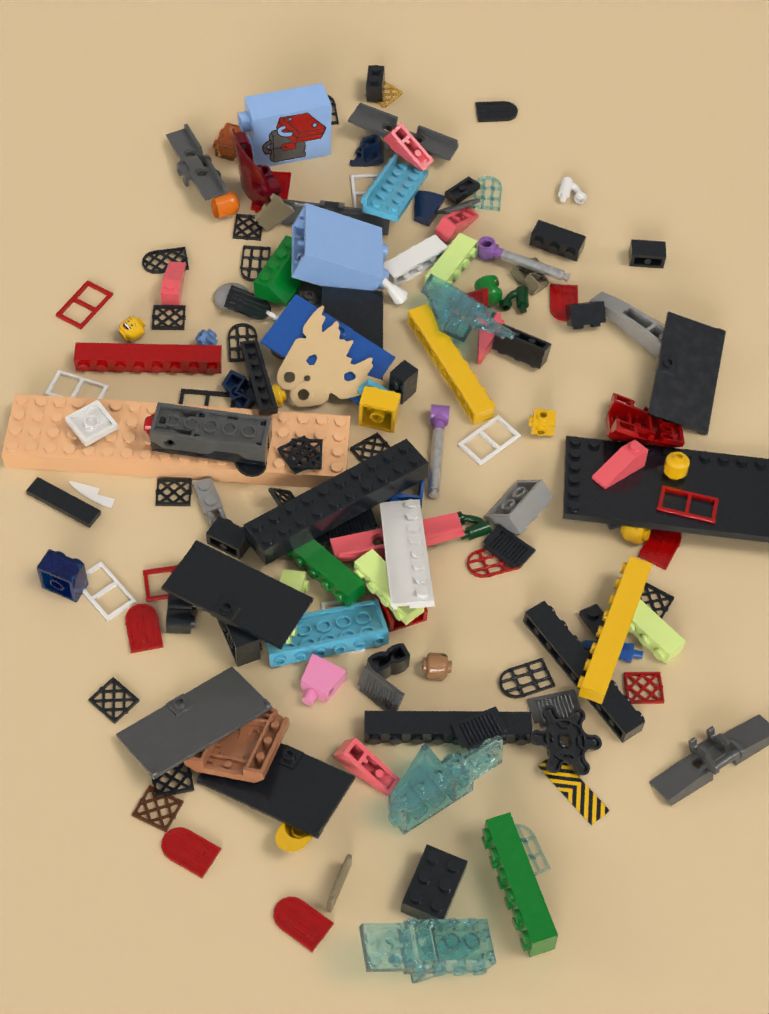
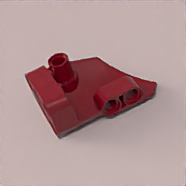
[231,127,281,207]

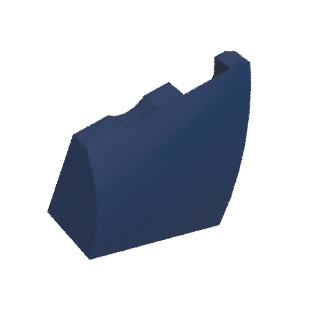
[350,134,384,167]
[414,191,445,227]
[222,370,256,409]

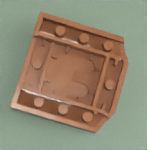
[184,707,290,783]

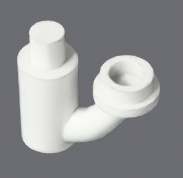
[558,177,587,204]

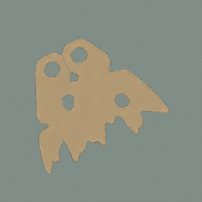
[276,306,387,407]

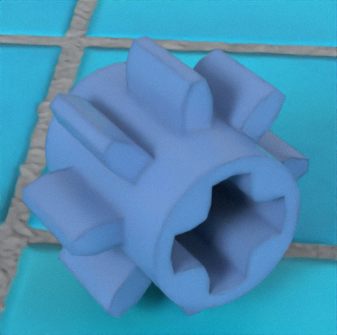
[195,328,218,345]

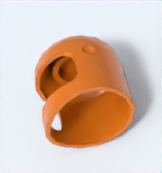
[211,191,240,219]

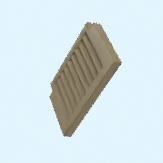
[327,854,352,913]

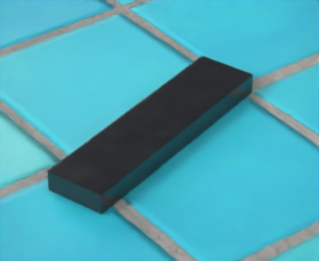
[26,477,101,528]

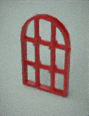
[467,548,520,578]

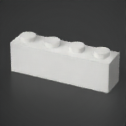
[383,235,448,286]

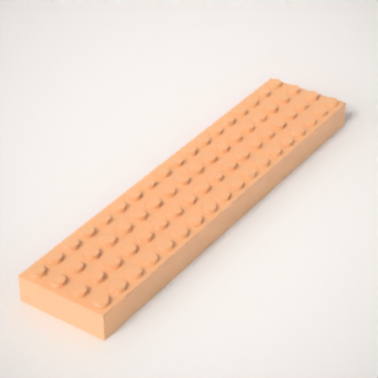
[2,393,351,488]

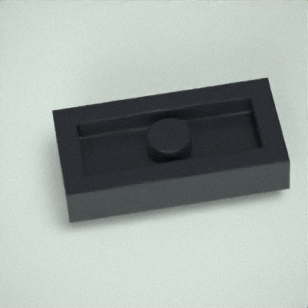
[445,176,480,204]
[579,604,605,640]

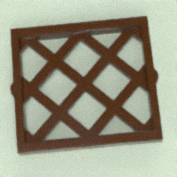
[132,785,184,832]

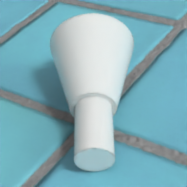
[381,277,408,305]

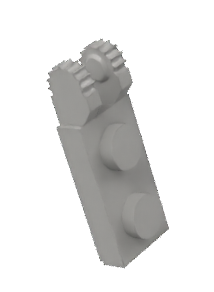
[193,477,226,526]

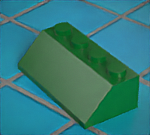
[253,235,304,307]

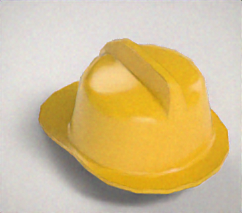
[275,823,313,852]

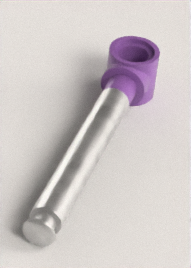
[478,236,570,282]
[428,404,450,498]

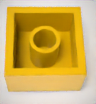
[358,386,401,433]

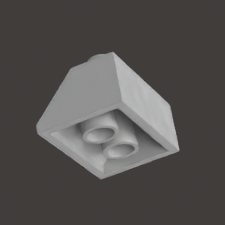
[484,479,553,534]

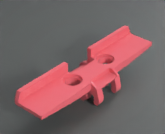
[330,512,465,562]

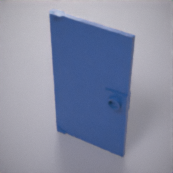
[260,294,396,406]

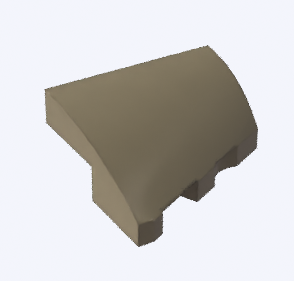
[255,194,295,231]
[510,257,549,296]

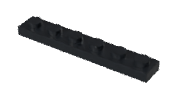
[240,340,278,415]

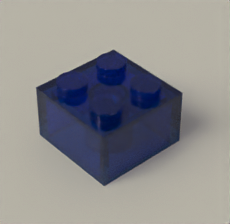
[37,549,89,603]

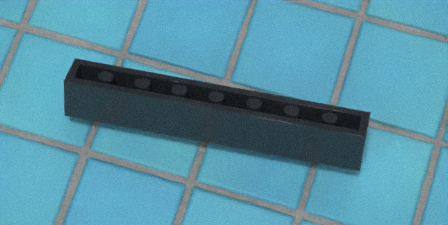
[523,601,645,743]
[364,711,532,745]

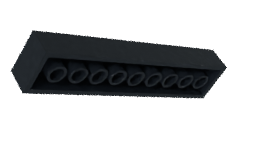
[243,439,429,565]

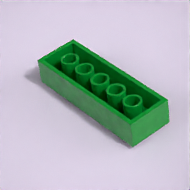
[482,812,558,957]

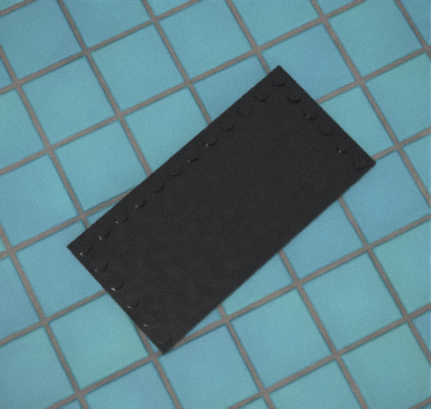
[563,436,769,543]

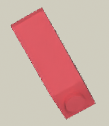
[383,123,434,172]
[434,207,479,243]
[160,261,187,305]
[477,312,504,364]
[592,440,648,489]
[333,737,400,796]

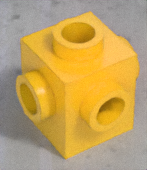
[528,408,556,436]

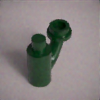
[499,286,529,313]
[457,511,492,540]

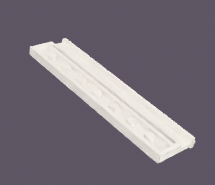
[380,499,434,610]

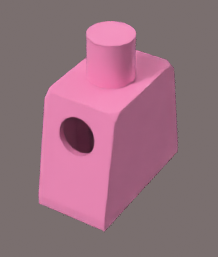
[301,653,347,706]

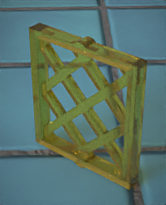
[364,81,403,109]

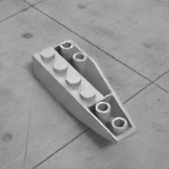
[589,292,665,358]

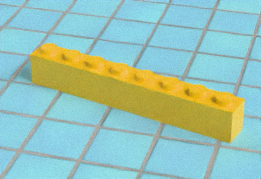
[407,304,495,425]
[577,556,652,704]

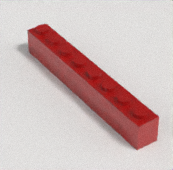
[74,342,222,374]

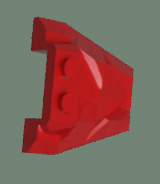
[605,393,685,448]

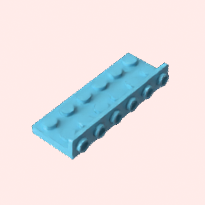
[361,153,428,222]
[265,599,389,668]

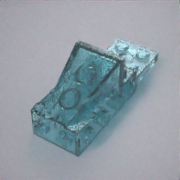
[421,274,516,342]
[387,735,503,834]
[359,918,496,983]

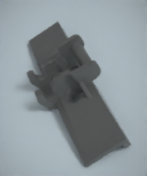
[348,103,459,161]
[166,124,228,201]
[281,199,390,235]
[650,714,769,806]

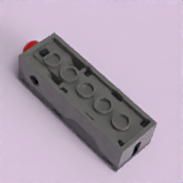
[144,402,272,466]

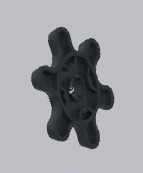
[530,705,602,775]

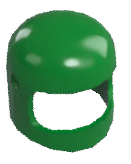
[474,275,502,307]

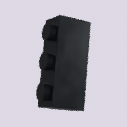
[529,220,586,262]
[492,324,551,369]

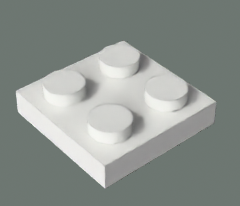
[65,400,119,447]

